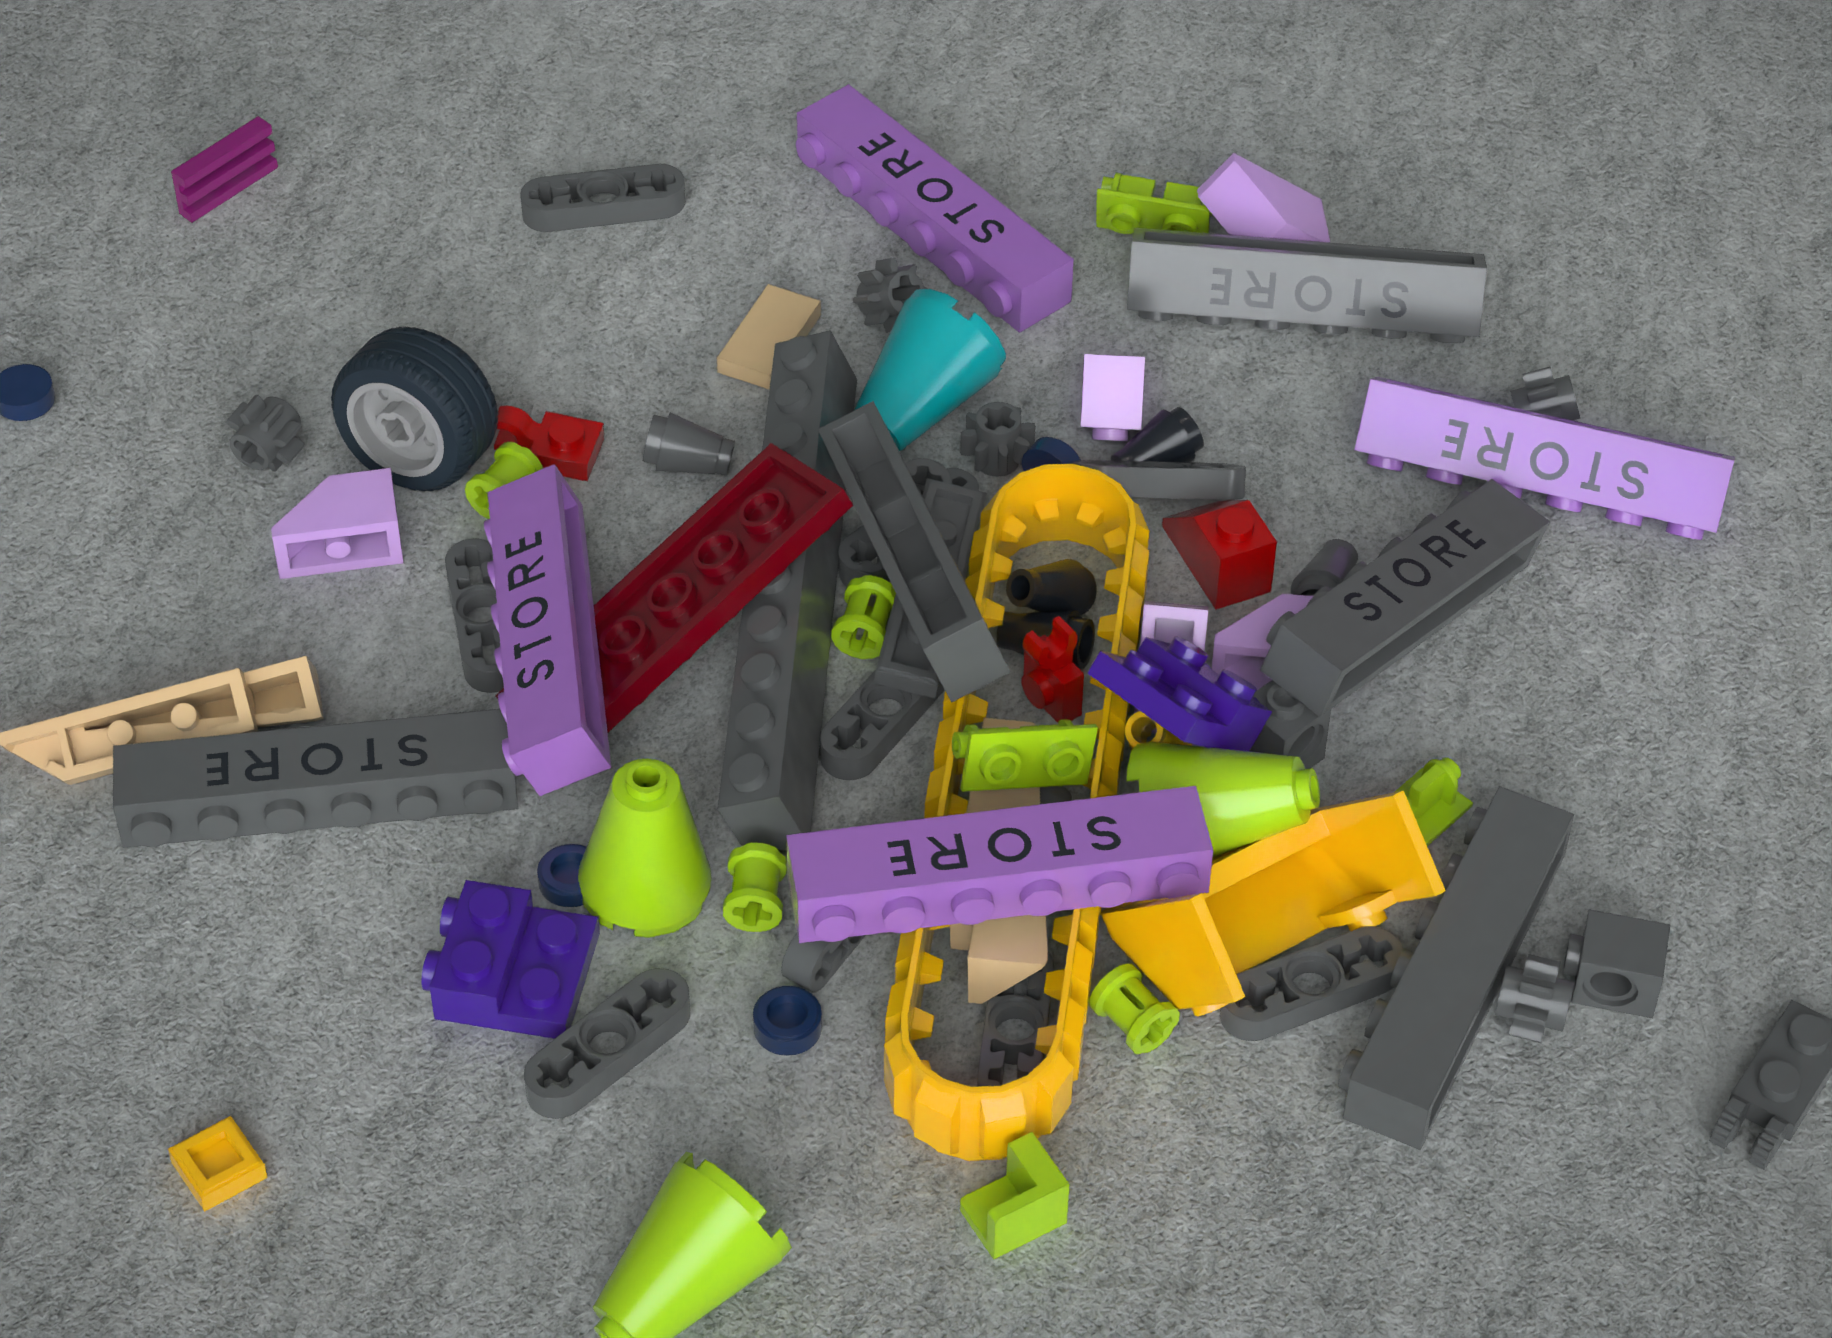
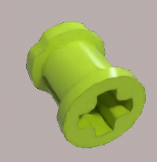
[465,442,543,519]
[831,575,896,659]
[723,842,787,932]
[1089,963,1180,1054]

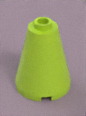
[1127,742,1320,858]
[578,758,711,938]
[593,1151,792,1338]

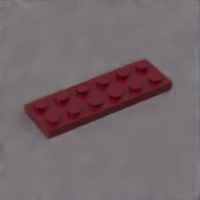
[495,443,853,733]

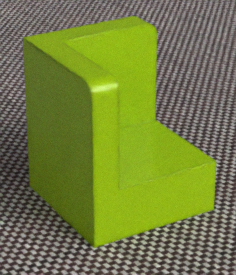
[960,1132,1070,1260]

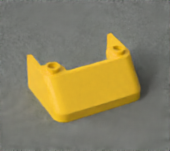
[1100,790,1446,1016]

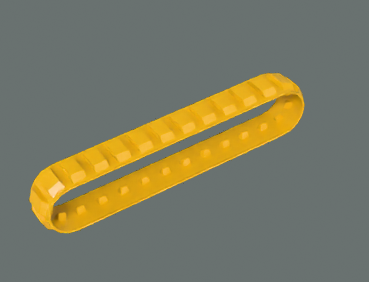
[884,464,1149,1161]

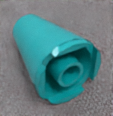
[854,289,1006,451]

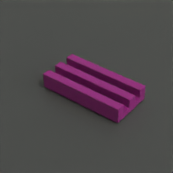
[171,116,278,223]

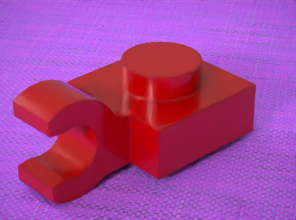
[494,405,604,482]
[1021,616,1084,723]

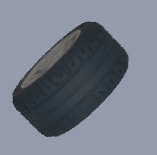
[331,327,498,492]

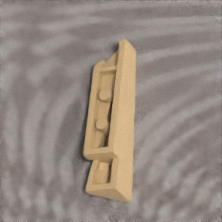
[0,656,324,785]
[950,718,1048,1004]

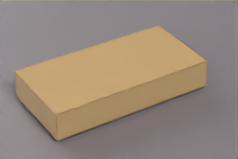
[717,284,821,389]

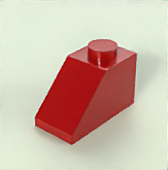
[1162,500,1277,610]

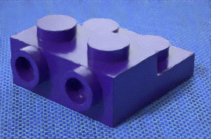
[1088,636,1272,751]
[421,880,600,1039]

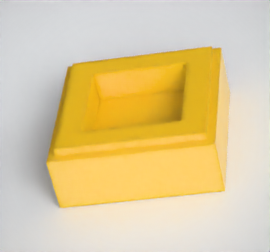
[168,1116,267,1212]

